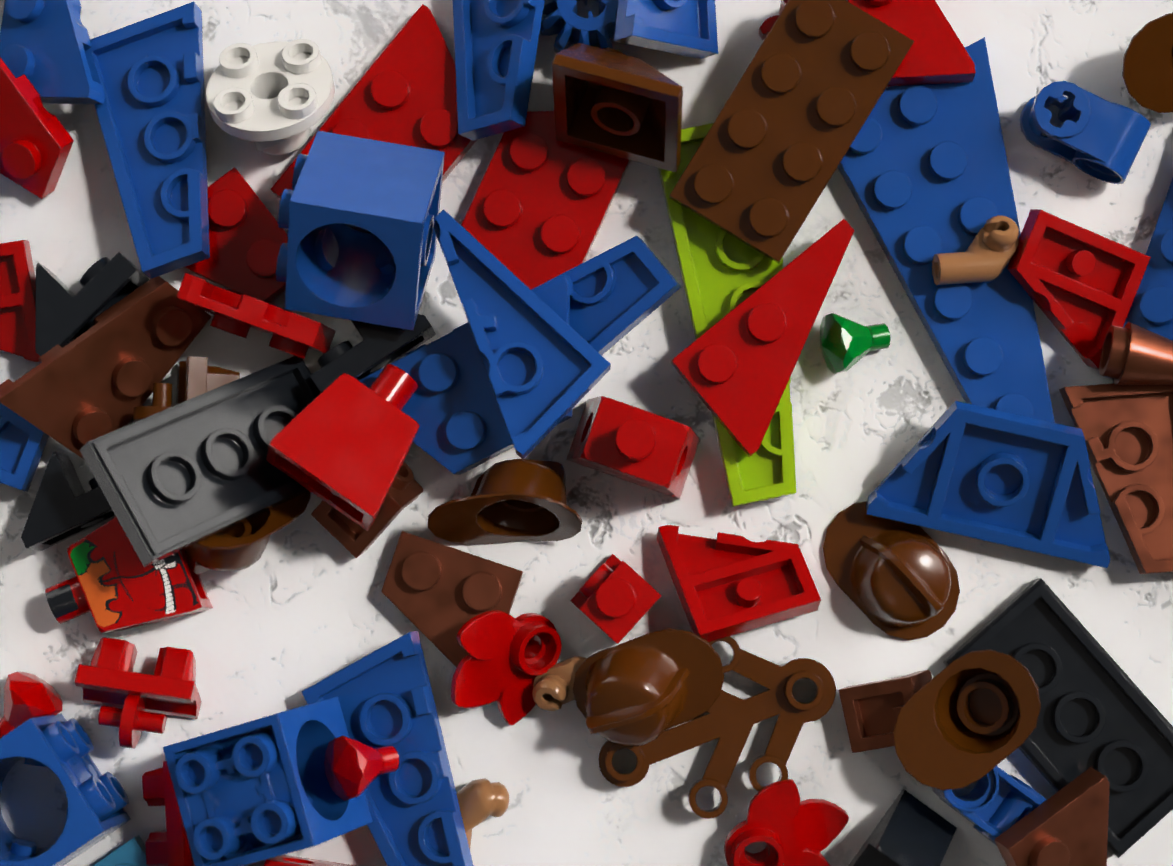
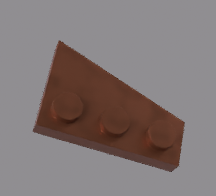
[0,276,212,460]
[1059,383,1173,574]

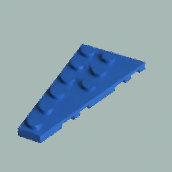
[838,37,1055,423]

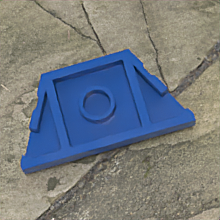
[359,273,573,475]
[866,401,1110,568]

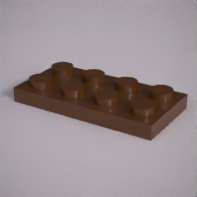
[670,0,914,264]

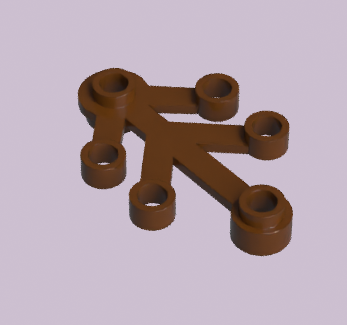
[598,636,836,819]

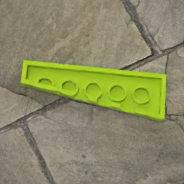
[658,123,796,507]

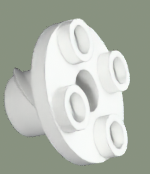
[206,39,335,155]

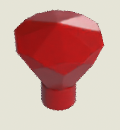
[0,672,63,739]
[324,736,399,801]

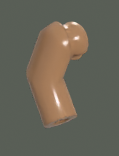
[932,215,1019,285]
[532,656,586,711]
[456,778,509,849]

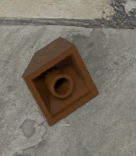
[552,43,683,173]

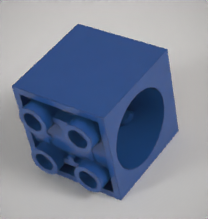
[276,131,445,330]
[163,696,373,866]
[0,713,131,866]

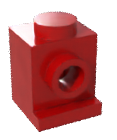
[570,554,662,644]

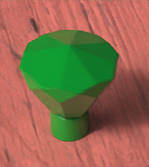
[820,313,890,374]

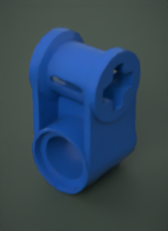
[1019,81,1151,184]
[932,766,1047,845]

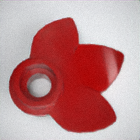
[451,610,562,725]
[724,779,849,866]

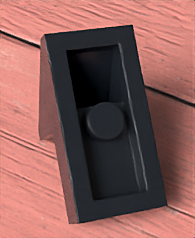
[35,252,149,356]
[310,314,436,393]
[21,451,116,551]
[848,789,957,866]

